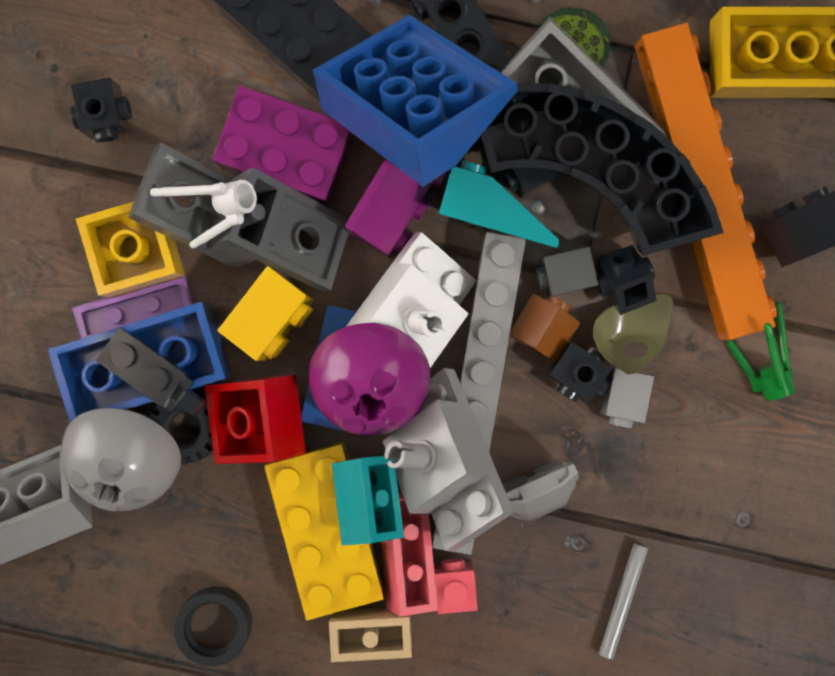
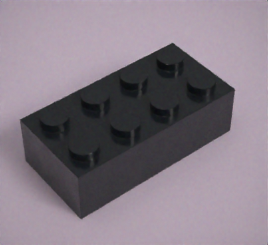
[213,0,372,102]

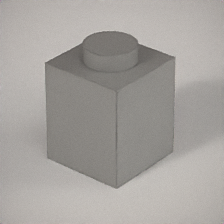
[599,368,654,428]

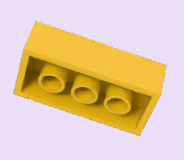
[710,7,835,98]
[264,441,385,621]

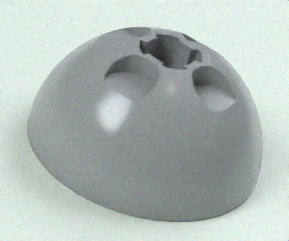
[61,408,181,511]

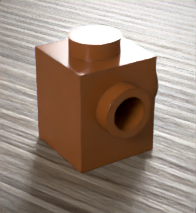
[510,294,580,363]

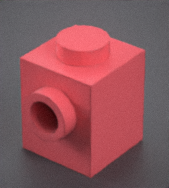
[434,558,478,614]

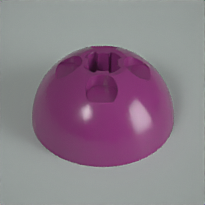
[309,323,430,436]

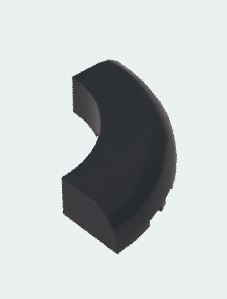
[481,83,724,256]

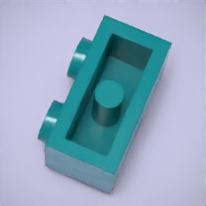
[332,456,404,546]

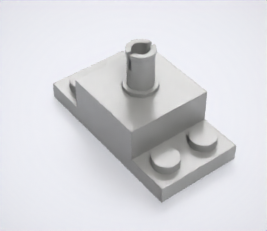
[383,368,514,551]

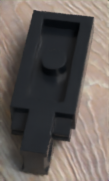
[96,327,207,416]

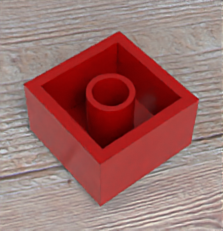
[205,374,306,464]

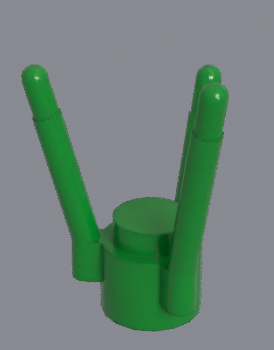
[726,302,796,401]

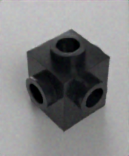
[70,77,132,143]
[596,244,657,315]
[546,342,612,403]

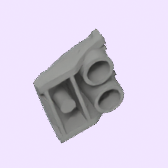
[502,459,579,522]

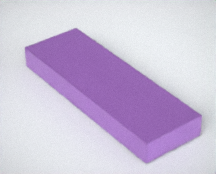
[72,276,195,339]

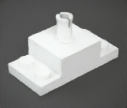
[346,232,477,368]

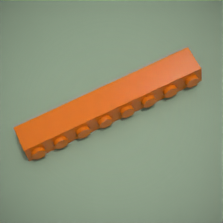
[634,22,777,340]

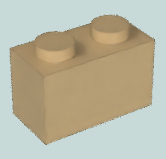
[329,607,412,662]

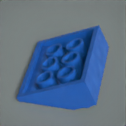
[313,15,518,187]

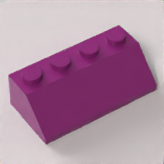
[345,158,451,258]

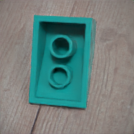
[439,160,559,248]

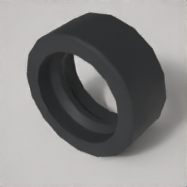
[174,586,253,667]

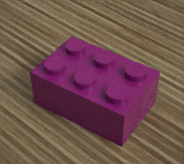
[212,85,354,206]

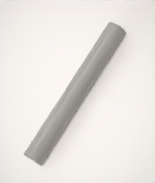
[598,543,649,659]

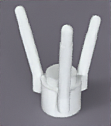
[150,180,257,249]

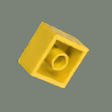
[76,201,186,298]
[217,266,314,361]

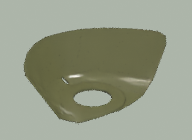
[593,294,673,375]

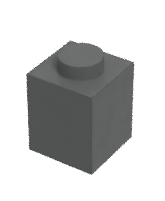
[535,247,599,298]

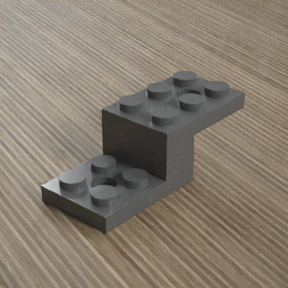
[128,142,349,293]

